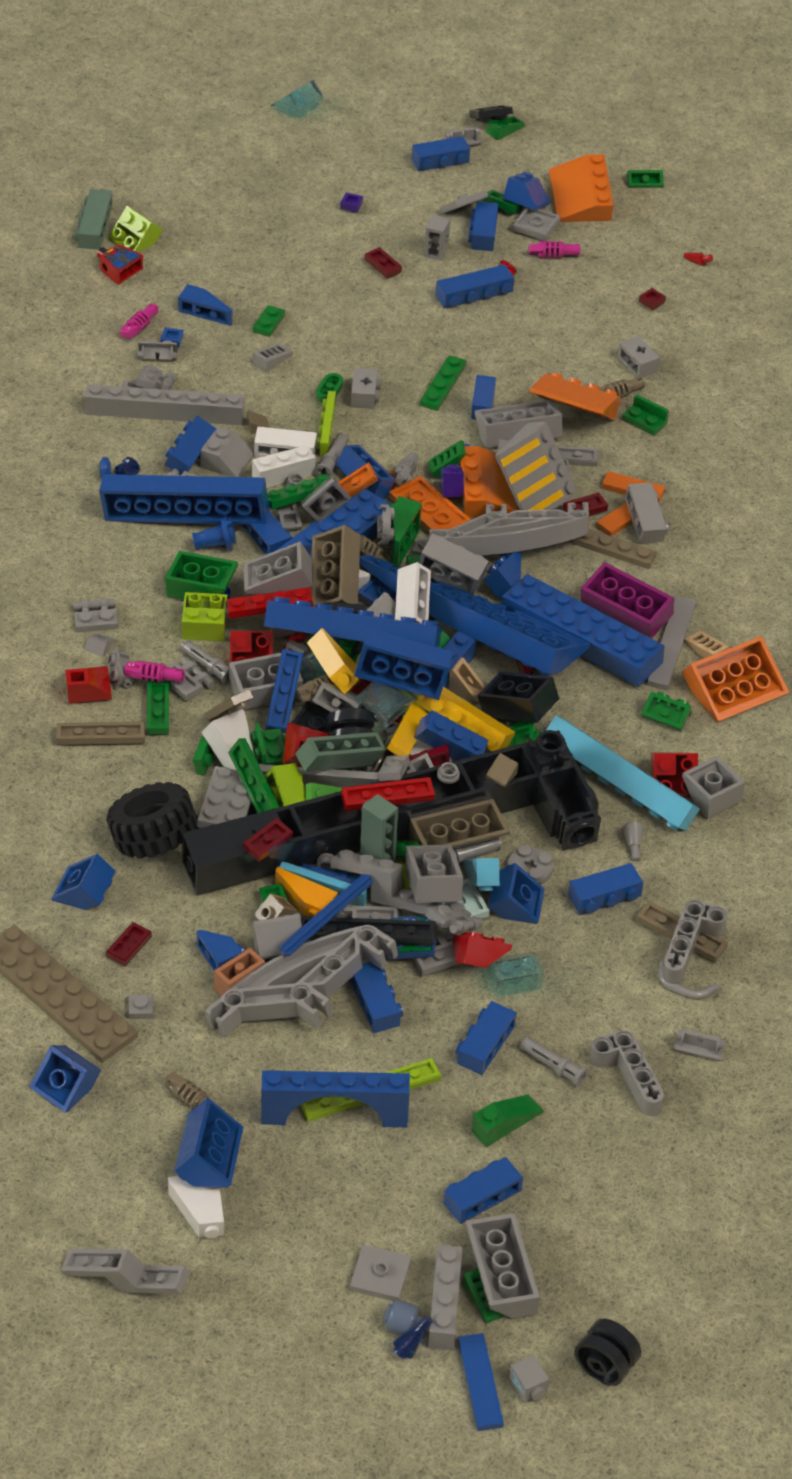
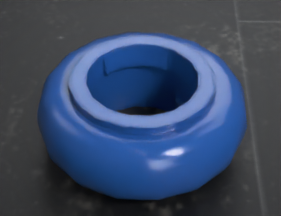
[100,457,111,480]

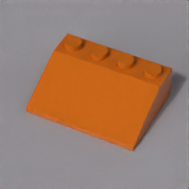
[549,154,613,222]
[529,372,622,421]
[458,446,520,518]
[682,636,790,722]

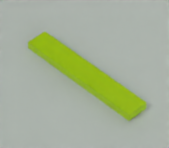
[299,1058,442,1122]

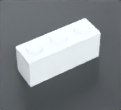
[254,427,317,457]
[252,445,316,488]
[395,562,431,623]

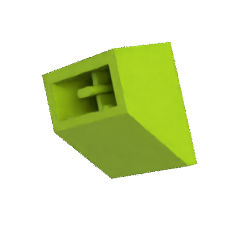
[108,206,163,252]
[182,592,227,641]

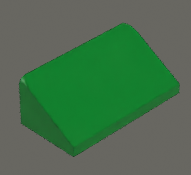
[626,170,664,188]

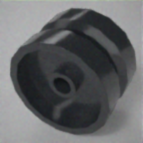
[326,708,374,736]
[574,1318,642,1386]

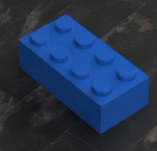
[354,628,453,700]

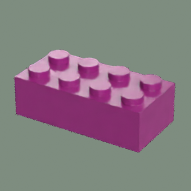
[581,562,674,639]

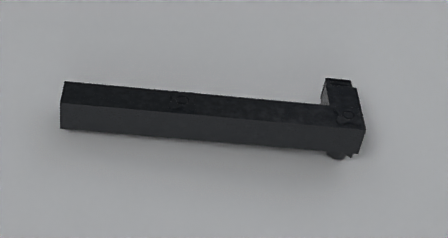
[182,730,601,895]

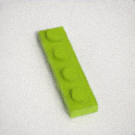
[317,391,336,457]

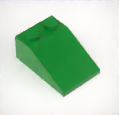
[390,496,422,567]
[165,551,238,600]

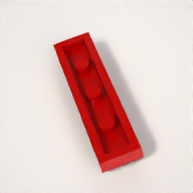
[227,587,313,619]
[341,777,435,811]

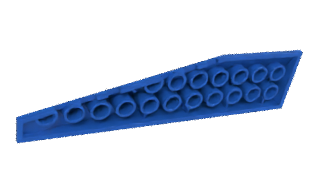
[359,555,591,676]

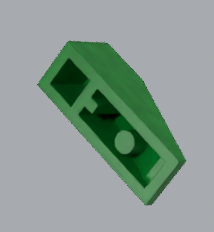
[471,1094,544,1147]

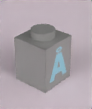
[510,1355,549,1403]

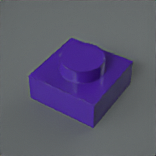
[340,192,363,212]

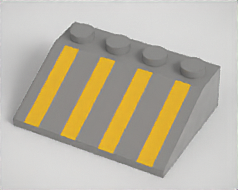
[495,421,577,510]

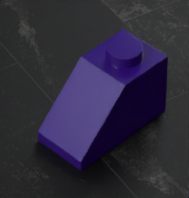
[439,465,464,497]

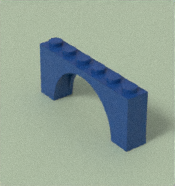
[261,1070,410,1128]

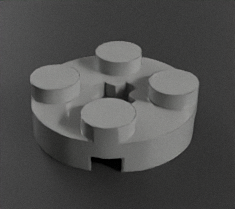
[377,504,395,546]
[507,845,553,884]

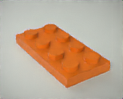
[389,476,471,533]

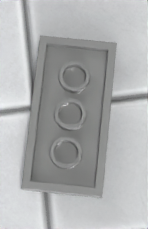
[197,766,252,828]

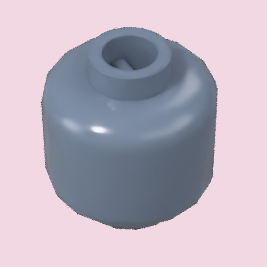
[382,1299,422,1337]

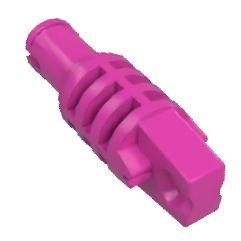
[529,241,580,258]
[120,303,159,339]
[124,661,185,683]

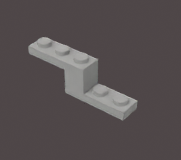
[331,850,443,915]
[61,1249,190,1294]

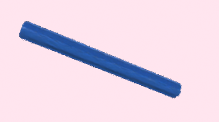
[279,874,373,957]

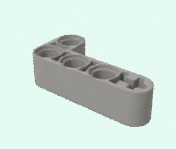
[663,899,727,984]
[590,1030,664,1116]

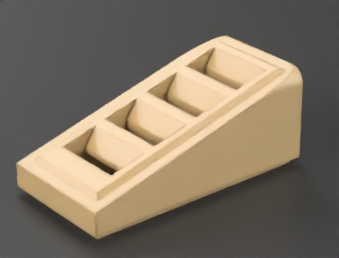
[684,630,729,659]

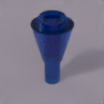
[393,1315,433,1359]

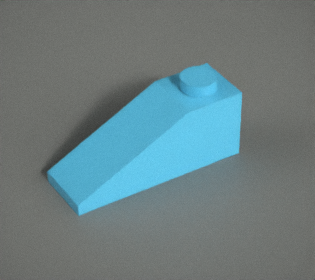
[462,858,500,891]

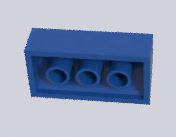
[174,1097,243,1188]

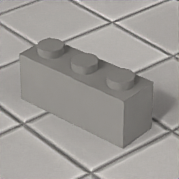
[625,482,668,544]

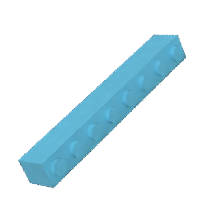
[546,715,700,831]

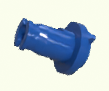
[192,518,237,551]

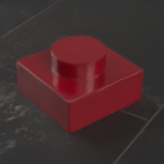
[639,288,666,310]

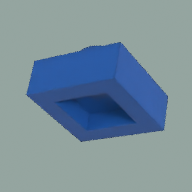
[160,327,184,348]

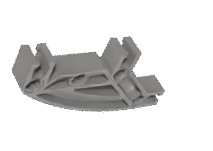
[429,502,589,555]
[204,925,398,1037]

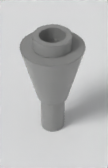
[622,821,644,862]

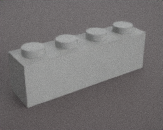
[428,1245,463,1351]

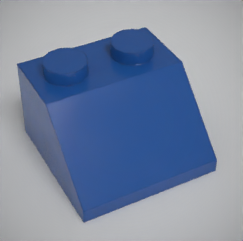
[503,171,550,210]
[51,854,116,910]
[488,863,545,924]
[29,1045,101,1112]

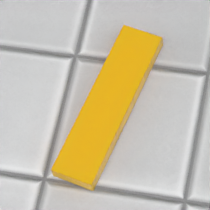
[387,701,429,755]

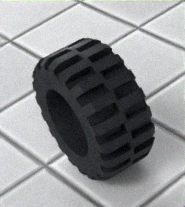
[106,782,198,858]

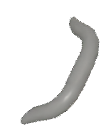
[658,961,720,999]

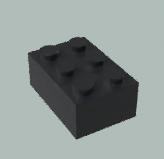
[477,672,560,723]

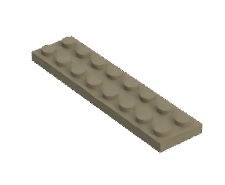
[0,924,138,1063]

